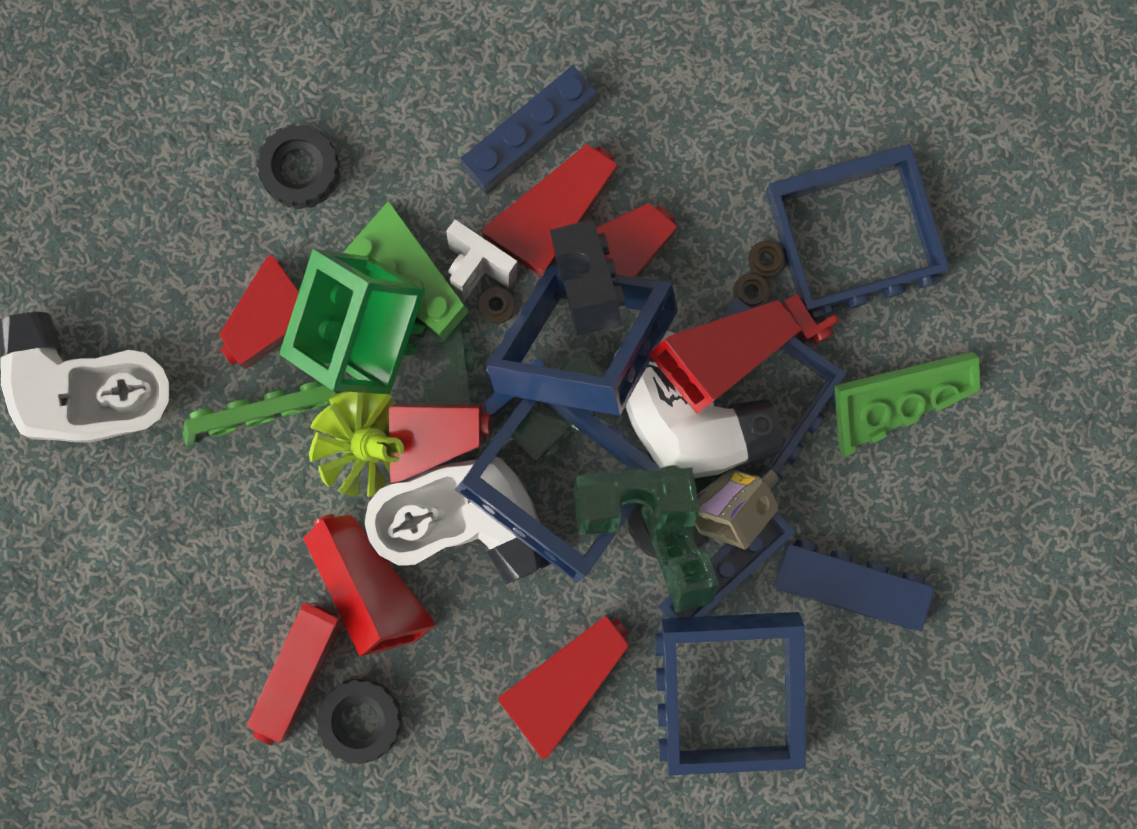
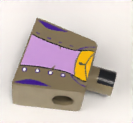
[684,465,778,550]

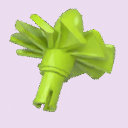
[309,392,404,497]

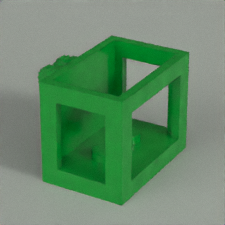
[279,249,425,395]

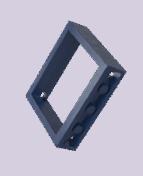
[766,144,950,318]
[487,265,678,416]
[721,297,847,492]
[454,398,661,582]
[655,612,806,776]

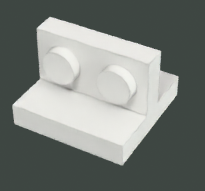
[446,220,517,302]

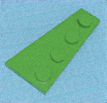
[343,201,469,340]
[834,352,980,457]
[182,381,336,446]

